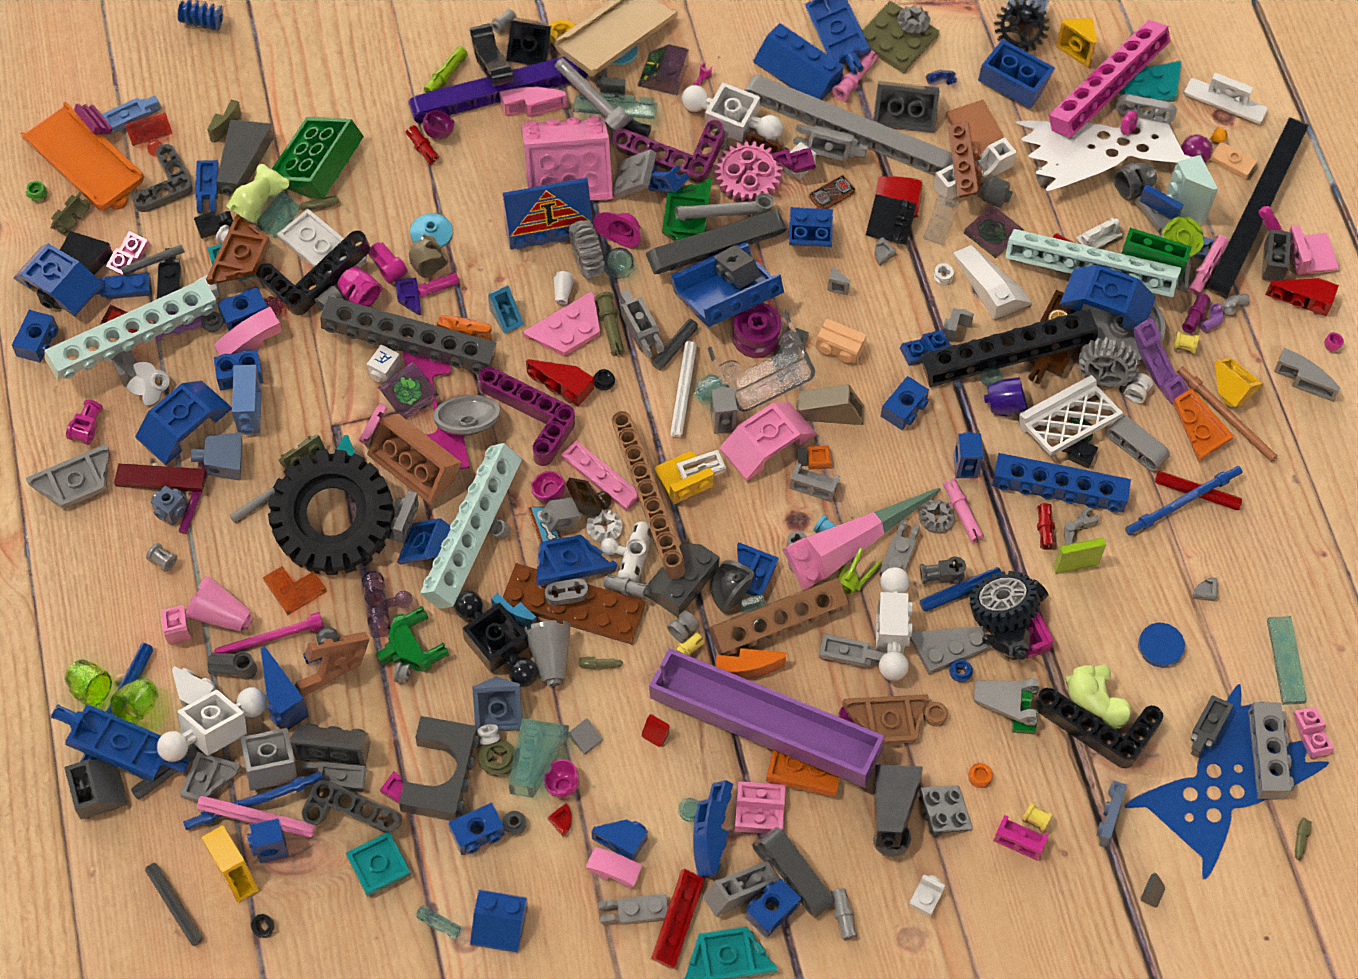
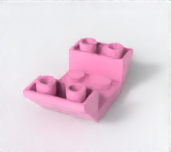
[720,402,817,481]

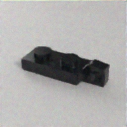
[157,248,181,299]

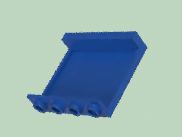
[670,242,784,327]

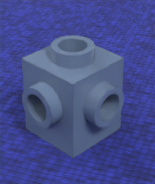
[151,486,187,525]

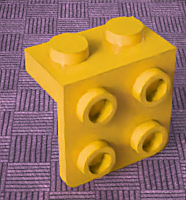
[655,451,714,504]

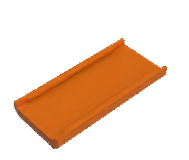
[21,102,144,211]

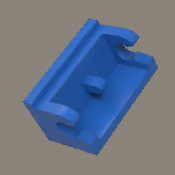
[648,165,689,193]

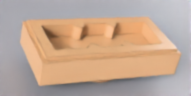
[1210,142,1257,179]

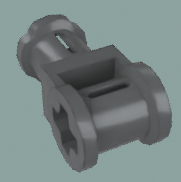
[920,556,966,584]

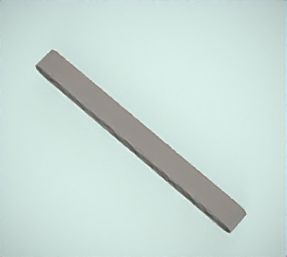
[744,75,953,176]

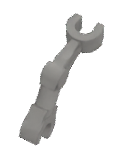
[1064,507,1099,545]

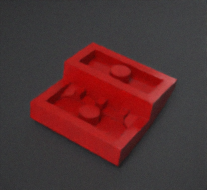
[876,176,923,218]

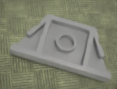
[26,444,110,509]

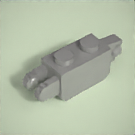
[793,124,868,161]
[620,290,664,358]

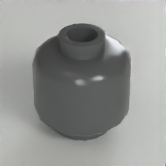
[980,176,1013,207]

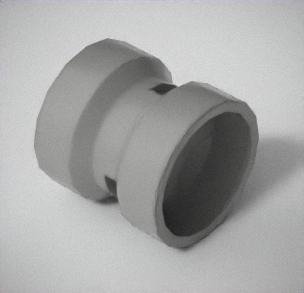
[667,610,699,642]

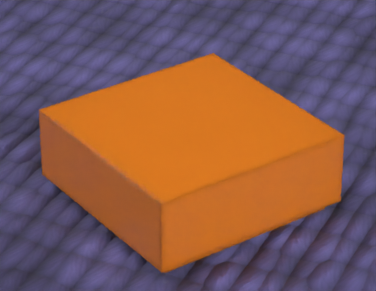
[807,445,831,470]

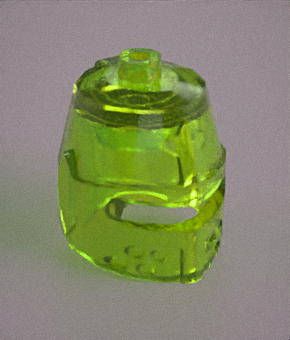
[64,659,112,708]
[110,677,159,725]

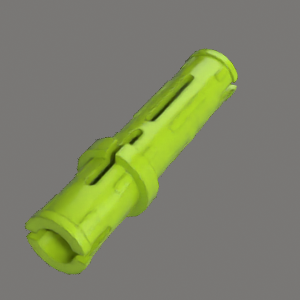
[423,46,468,93]

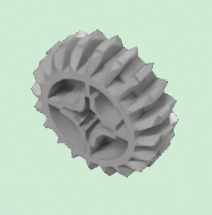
[569,220,604,278]
[1078,336,1138,389]

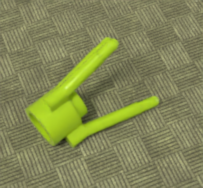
[838,548,882,594]

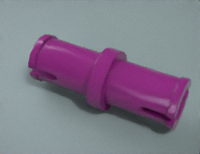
[1182,293,1211,333]

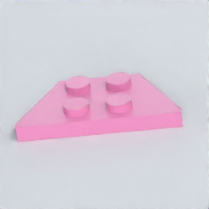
[523,291,600,357]

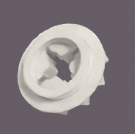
[586,509,622,542]

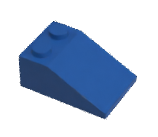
[261,646,309,730]

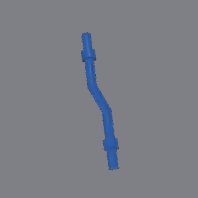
[1125,466,1243,535]
[183,772,323,830]

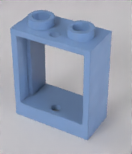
[232,365,262,435]

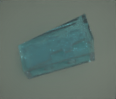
[509,718,569,798]

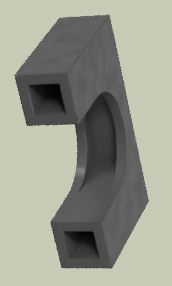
[399,716,480,821]

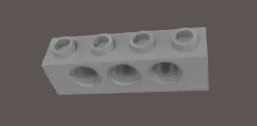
[1248,702,1294,799]

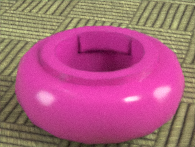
[1120,110,1138,135]

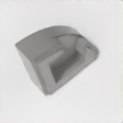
[874,237,896,266]
[1192,578,1217,601]

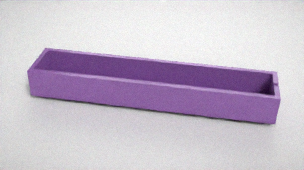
[649,648,884,787]

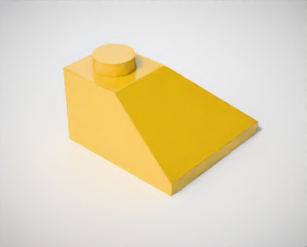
[1215,357,1264,407]

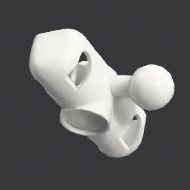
[601,521,653,582]

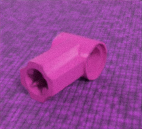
[368,242,408,284]

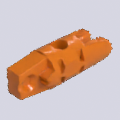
[437,315,492,341]

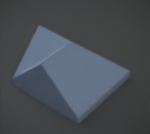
[472,676,522,731]

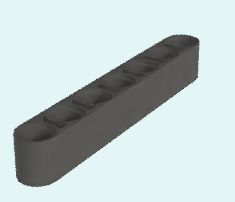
[646,210,787,274]

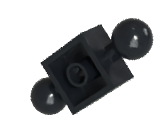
[454,591,538,687]

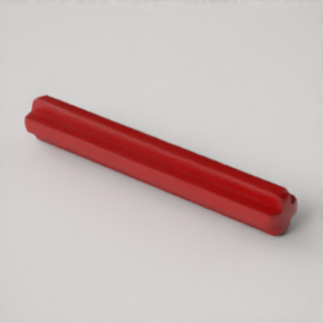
[1155,471,1242,510]

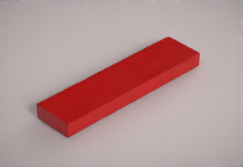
[651,869,705,969]

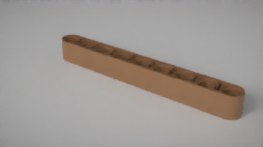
[612,411,686,579]

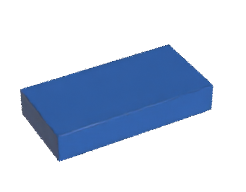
[1140,185,1183,219]

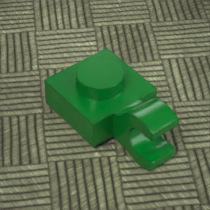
[1012,691,1037,735]

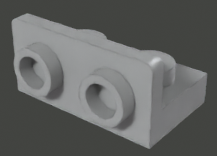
[386,490,419,543]

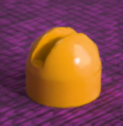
[1210,126,1228,144]

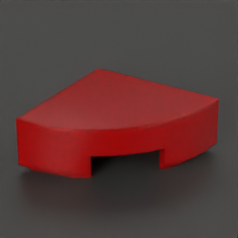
[548,803,572,837]

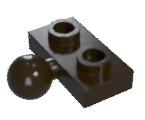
[566,477,612,516]

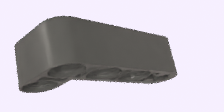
[302,780,402,831]
[752,827,834,918]

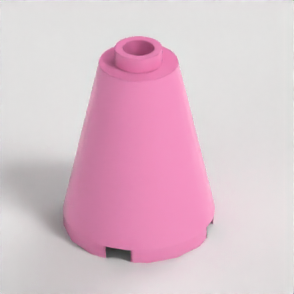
[185,576,253,632]

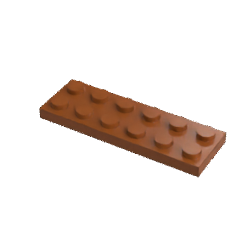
[503,563,646,645]

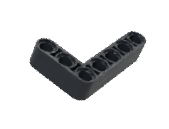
[256,230,370,316]
[1035,687,1163,768]

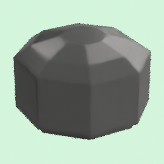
[316,627,340,645]

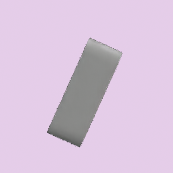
[1106,415,1170,471]

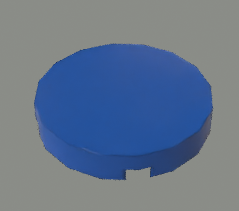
[1138,622,1185,668]

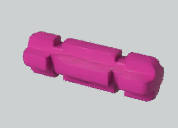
[1259,206,1283,231]
[418,272,459,297]

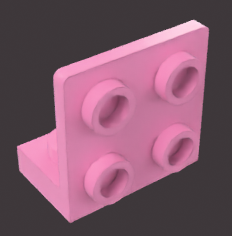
[1289,225,1339,275]

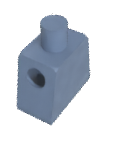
[191,432,243,480]

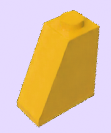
[201,825,259,903]

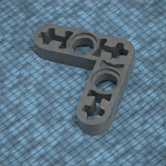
[133,144,193,212]

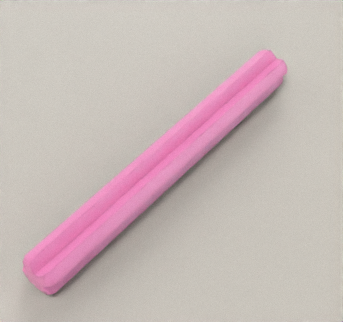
[197,796,315,838]

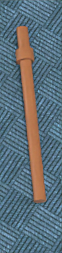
[1177,366,1278,462]

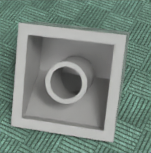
[240,728,297,791]

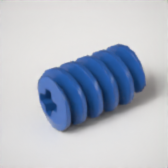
[177,0,223,30]

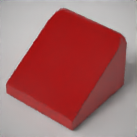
[641,714,670,747]

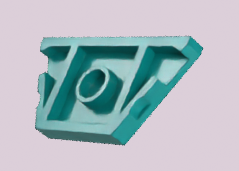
[1118,61,1181,108]
[684,926,778,979]

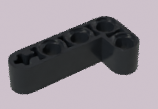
[470,23,514,87]

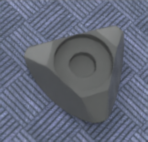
[711,560,754,613]

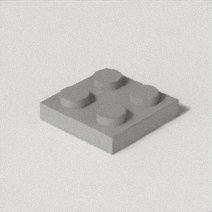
[613,149,656,199]

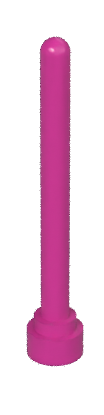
[214,612,324,654]

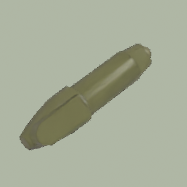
[299,196,339,210]
[579,657,623,669]
[1295,818,1312,860]

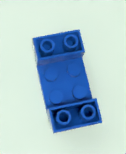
[13,243,103,316]
[1060,265,1156,331]
[135,381,232,465]

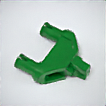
[376,606,450,672]

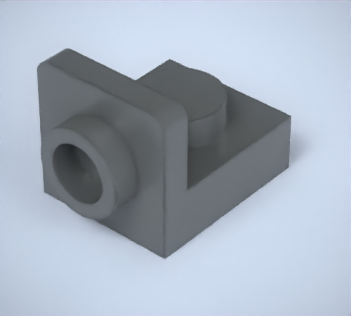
[597,68,626,99]

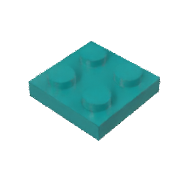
[346,831,411,897]

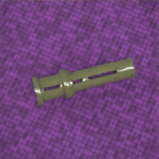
[594,292,625,356]

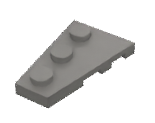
[910,627,991,675]

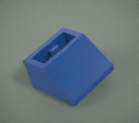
[789,207,833,247]

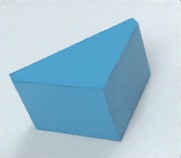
[488,285,524,333]

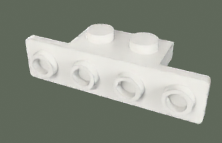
[1184,73,1267,124]

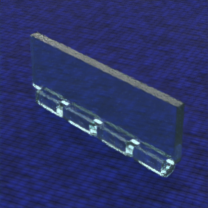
[573,92,657,119]

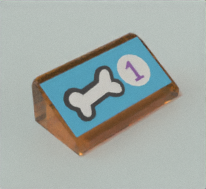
[529,507,561,545]

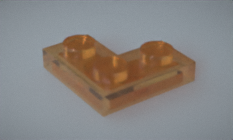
[263,566,327,615]

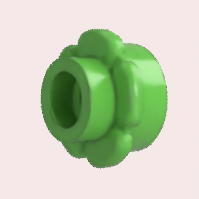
[26,181,47,201]

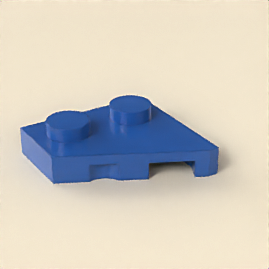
[737,542,779,599]

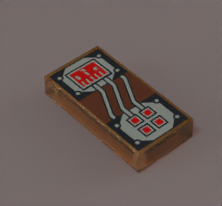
[809,175,855,209]

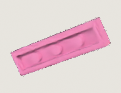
[561,441,639,512]

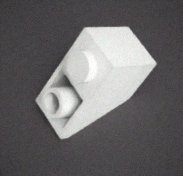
[172,666,216,708]

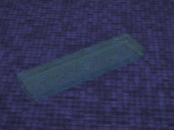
[1267,616,1307,705]

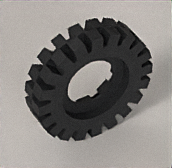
[268,449,395,575]

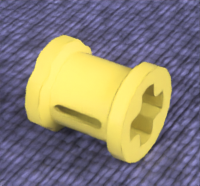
[1173,330,1199,354]
[1022,802,1053,832]

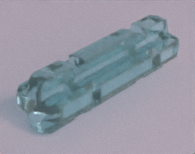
[416,906,462,939]

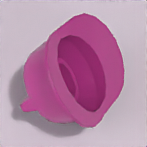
[593,212,641,248]

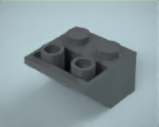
[64,760,127,820]

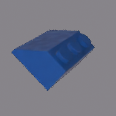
[978,39,1055,109]

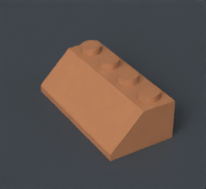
[367,414,462,504]

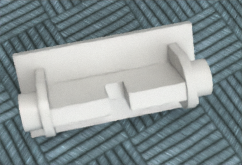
[1076,218,1123,248]

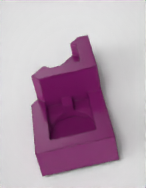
[772,147,816,173]

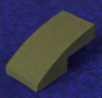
[207,99,242,143]

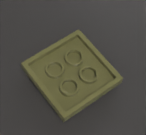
[862,0,939,74]

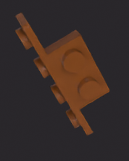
[948,121,984,198]

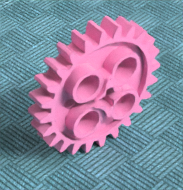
[715,141,783,202]

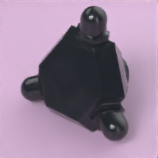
[982,622,1031,660]

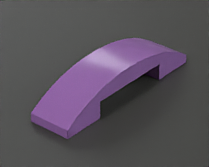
[1133,318,1188,405]

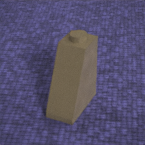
[796,384,864,425]

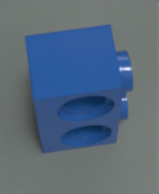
[214,350,264,391]

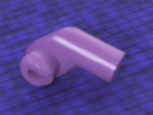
[1200,303,1224,333]

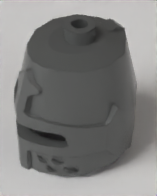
[1114,161,1157,200]

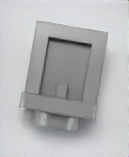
[943,308,974,342]

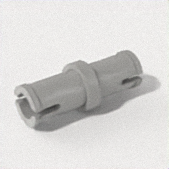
[604,574,650,599]
[831,888,857,940]

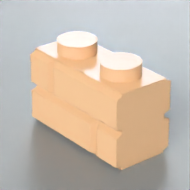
[816,319,867,364]

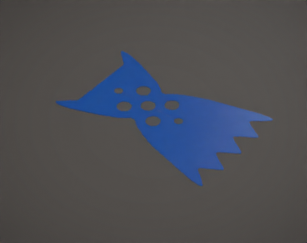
[1124,684,1329,880]

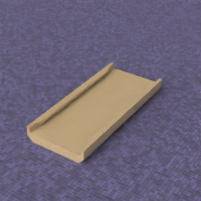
[555,0,678,76]

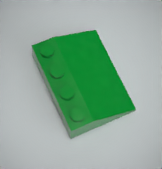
[272,117,364,199]

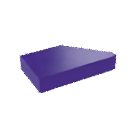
[395,278,422,315]

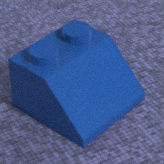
[470,890,528,953]

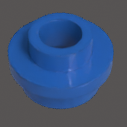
[949,659,973,682]

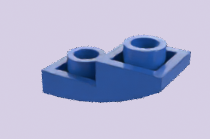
[900,330,950,365]

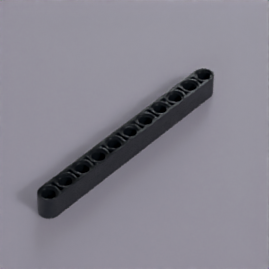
[1207,117,1309,297]

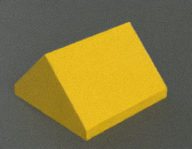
[1056,18,1097,68]

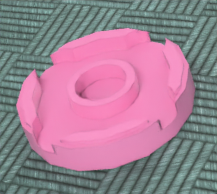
[359,403,388,445]

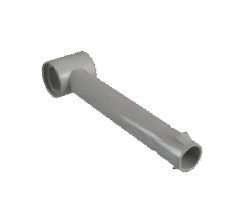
[555,58,631,132]
[675,193,774,221]

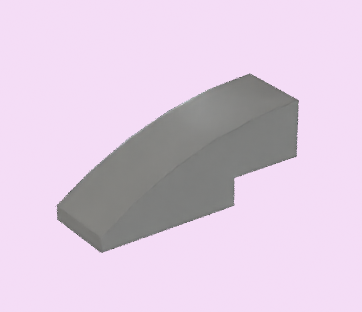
[1274,348,1340,402]

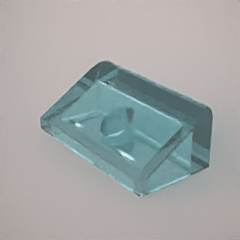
[257,192,300,238]

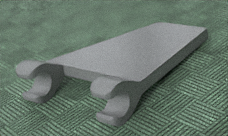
[974,678,1039,725]

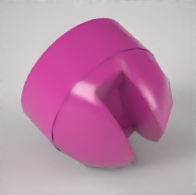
[1324,332,1344,351]

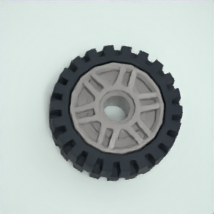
[970,571,1040,632]

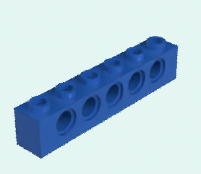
[992,453,1131,513]

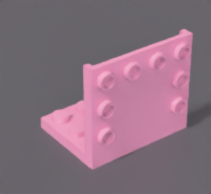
[521,116,613,201]

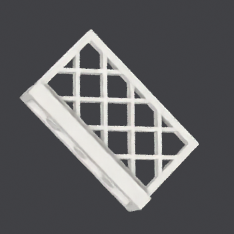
[1019,375,1123,456]

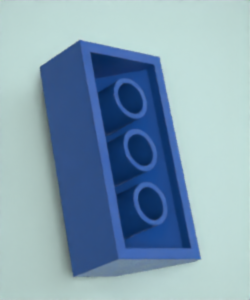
[753,23,844,100]

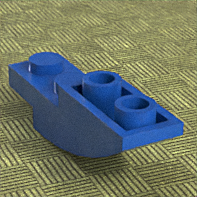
[693,780,733,878]

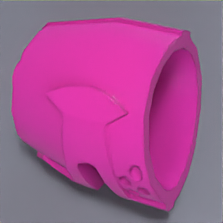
[338,266,383,307]

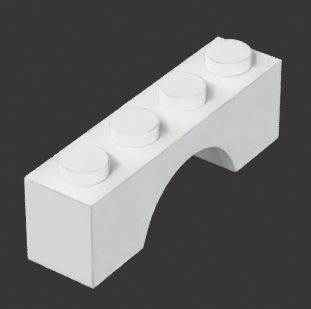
[933,137,1017,202]

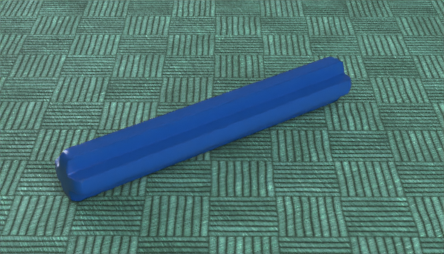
[920,567,1002,612]

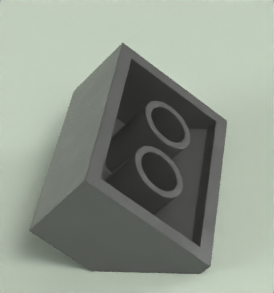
[873,81,940,132]
[648,542,720,618]
[290,723,370,767]

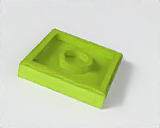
[1053,538,1106,574]

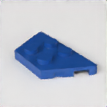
[536,535,617,586]

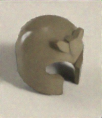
[409,234,448,278]

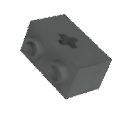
[1262,229,1291,281]
[714,244,761,289]

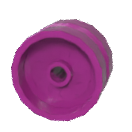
[733,303,781,358]

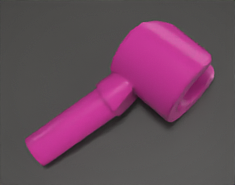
[693,63,712,86]

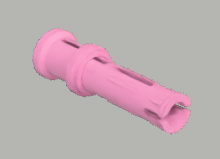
[832,50,878,101]

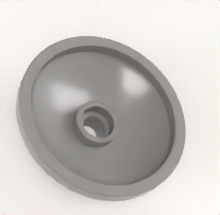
[434,395,500,435]

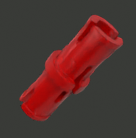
[405,125,439,165]
[1037,503,1055,550]

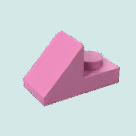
[161,605,191,644]

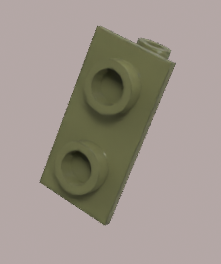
[50,192,91,234]
[279,435,326,468]

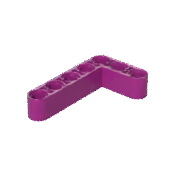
[612,120,726,182]
[479,367,575,466]

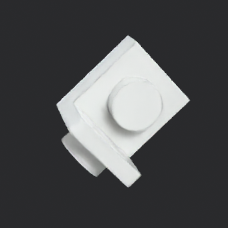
[909,874,945,917]

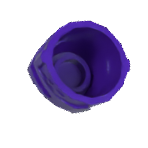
[984,377,1028,417]

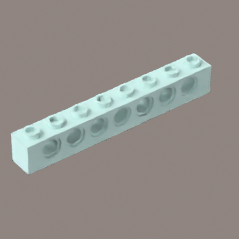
[1005,229,1181,297]
[45,278,216,381]
[420,443,522,609]

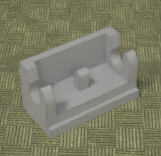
[108,340,137,388]
[790,463,840,502]

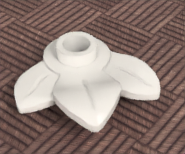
[127,362,169,405]

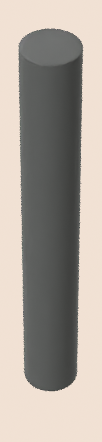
[121,244,185,275]

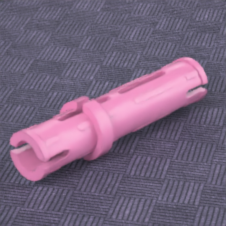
[1188,235,1229,295]
[943,478,984,543]

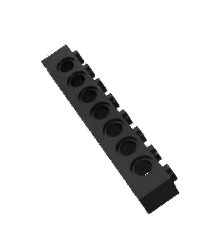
[921,309,1098,388]

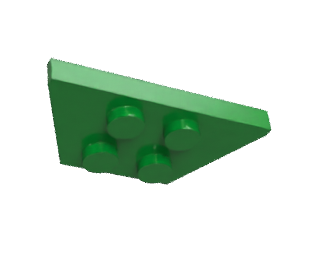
[662,178,712,241]

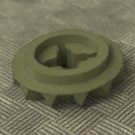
[478,739,516,776]

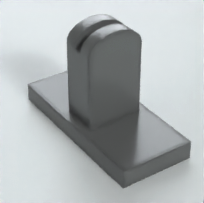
[798,447,807,466]

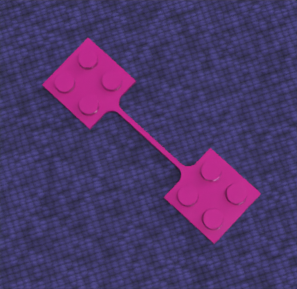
[403,342,469,470]

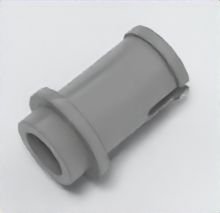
[491,9,517,33]

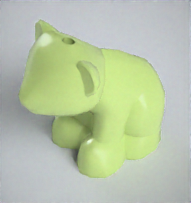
[226,164,289,225]
[1065,665,1132,730]

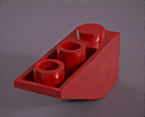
[1265,278,1339,316]
[526,359,594,406]

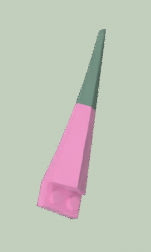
[782,488,941,590]

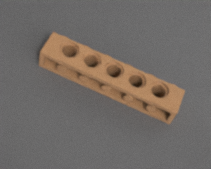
[708,578,848,656]

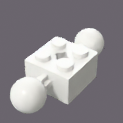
[682,82,783,142]
[876,567,912,681]
[157,687,267,762]

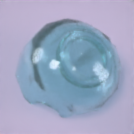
[603,247,636,279]

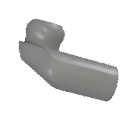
[1222,294,1249,315]

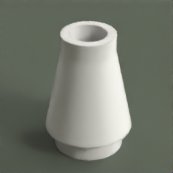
[553,271,575,305]

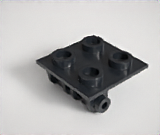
[866,194,917,245]

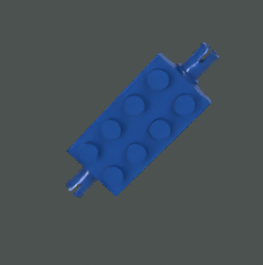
[805,0,871,75]
[51,704,190,782]

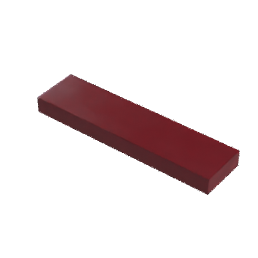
[114,463,207,492]

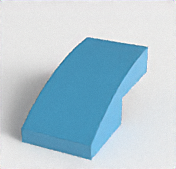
[491,593,537,629]

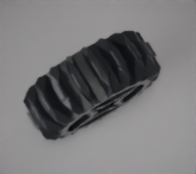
[994,0,1049,53]

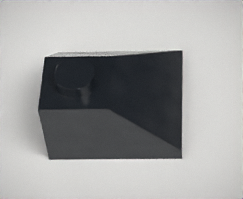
[506,17,552,65]

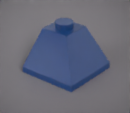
[397,518,451,564]

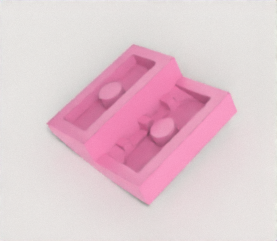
[735,781,785,834]

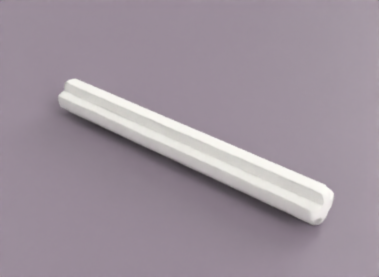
[670,341,697,438]

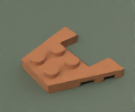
[295,632,370,697]

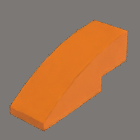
[715,648,787,679]

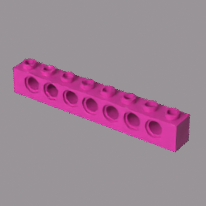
[1049,20,1171,138]

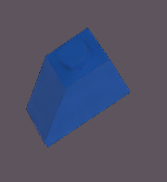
[591,819,648,861]

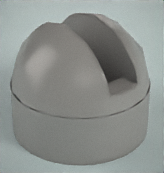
[490,519,510,539]

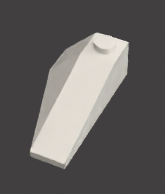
[953,245,1031,320]

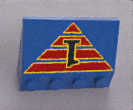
[503,178,593,250]

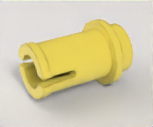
[675,632,705,657]

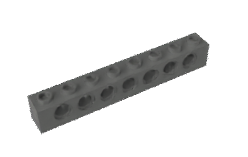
[320,296,496,374]

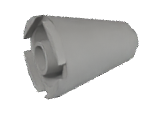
[524,620,571,686]

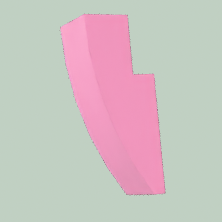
[500,87,567,117]
[214,307,282,356]

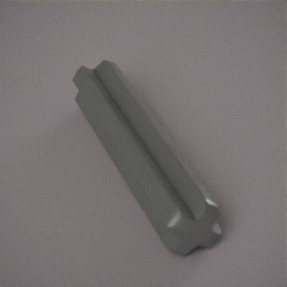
[652,319,698,370]

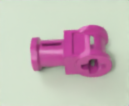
[66,399,103,445]

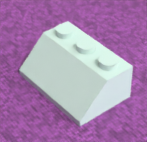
[1166,155,1218,225]

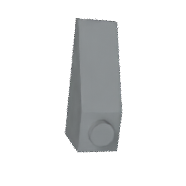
[703,861,780,916]

